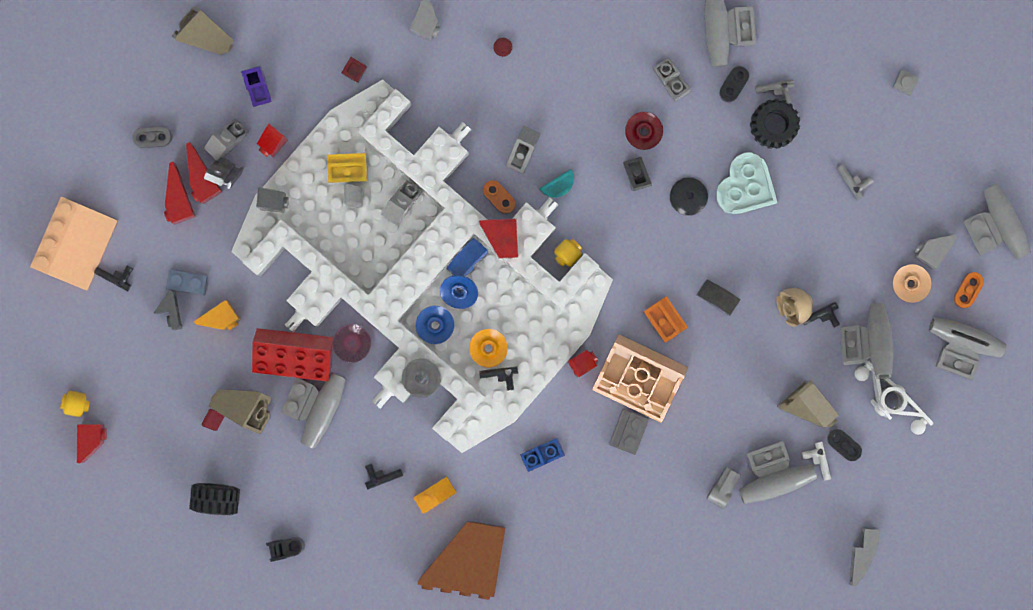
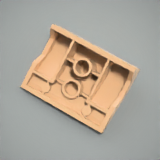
[30,197,118,291]
[592,334,688,423]

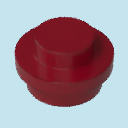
[493,38,512,57]

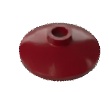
[625,112,663,150]

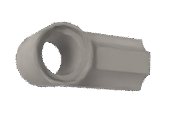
[706,467,741,509]

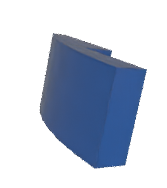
[447,238,488,276]
[520,438,565,472]

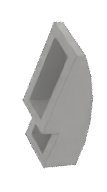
[849,528,880,586]

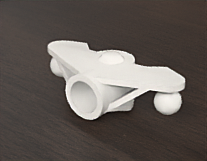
[854,360,933,435]

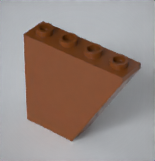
[417,521,505,600]

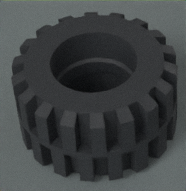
[750,99,800,149]
[189,483,240,515]

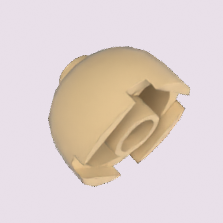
[776,288,813,327]

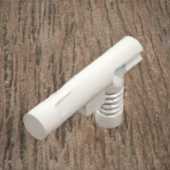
[801,442,831,481]

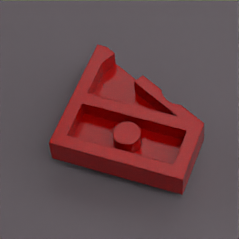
[479,219,518,259]

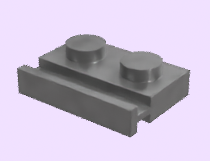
[204,158,244,189]
[609,409,649,455]

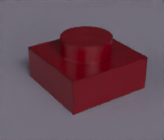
[341,57,368,83]

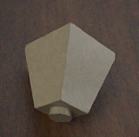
[172,6,234,55]
[777,380,839,428]
[208,389,271,434]

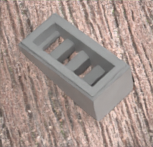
[344,184,363,207]

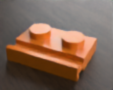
[643,296,688,343]

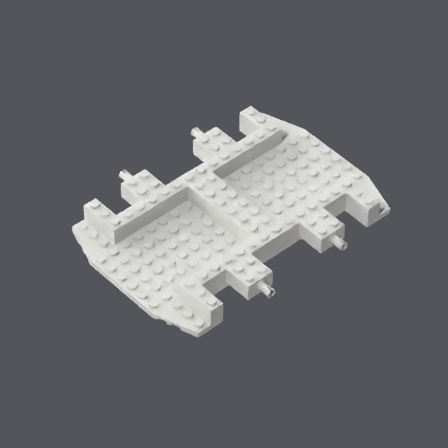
[231,80,613,453]

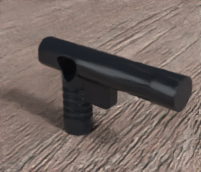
[94,265,133,292]
[803,302,840,328]
[479,366,518,391]
[365,463,403,490]

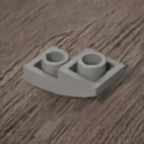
[653,57,691,102]

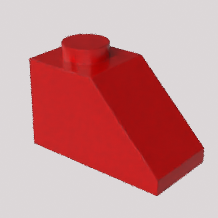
[257,124,288,158]
[568,350,598,378]
[77,424,107,463]

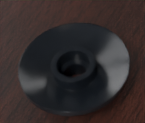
[670,177,708,216]

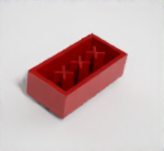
[252,328,333,381]

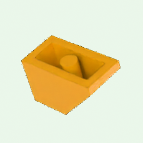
[194,300,241,331]
[413,476,457,514]

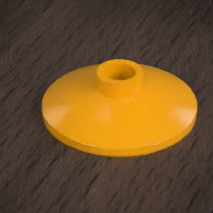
[469,329,508,368]

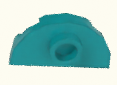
[539,169,574,198]

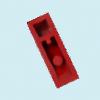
[186,142,222,204]
[164,162,196,225]

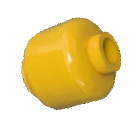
[554,239,582,267]
[60,390,90,417]

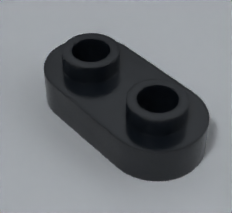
[719,66,749,102]
[827,429,862,461]

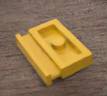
[327,153,367,183]

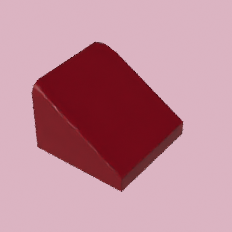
[201,408,225,431]

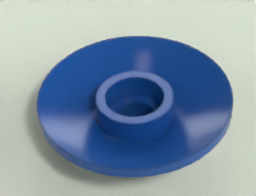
[440,275,478,309]
[416,306,454,344]

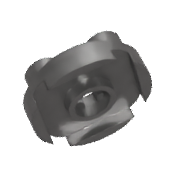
[402,359,441,398]

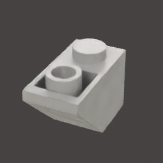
[204,119,249,161]
[381,180,422,226]

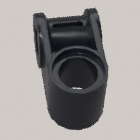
[266,537,305,562]

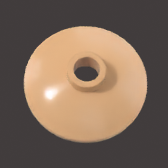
[893,264,931,303]

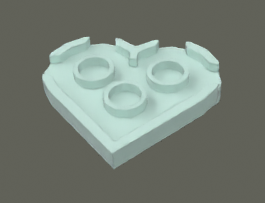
[716,152,778,214]

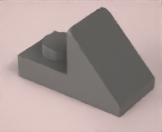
[623,157,652,191]
[154,291,182,330]

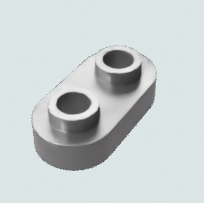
[132,127,172,148]

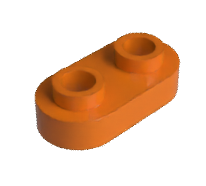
[483,180,515,214]
[954,272,984,308]

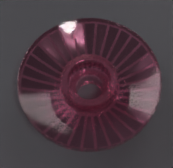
[333,324,371,363]

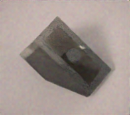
[697,279,741,316]

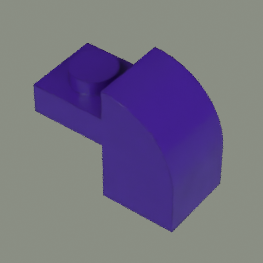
[241,65,272,107]

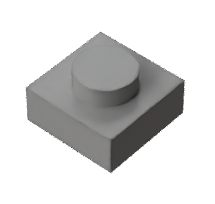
[893,70,919,96]

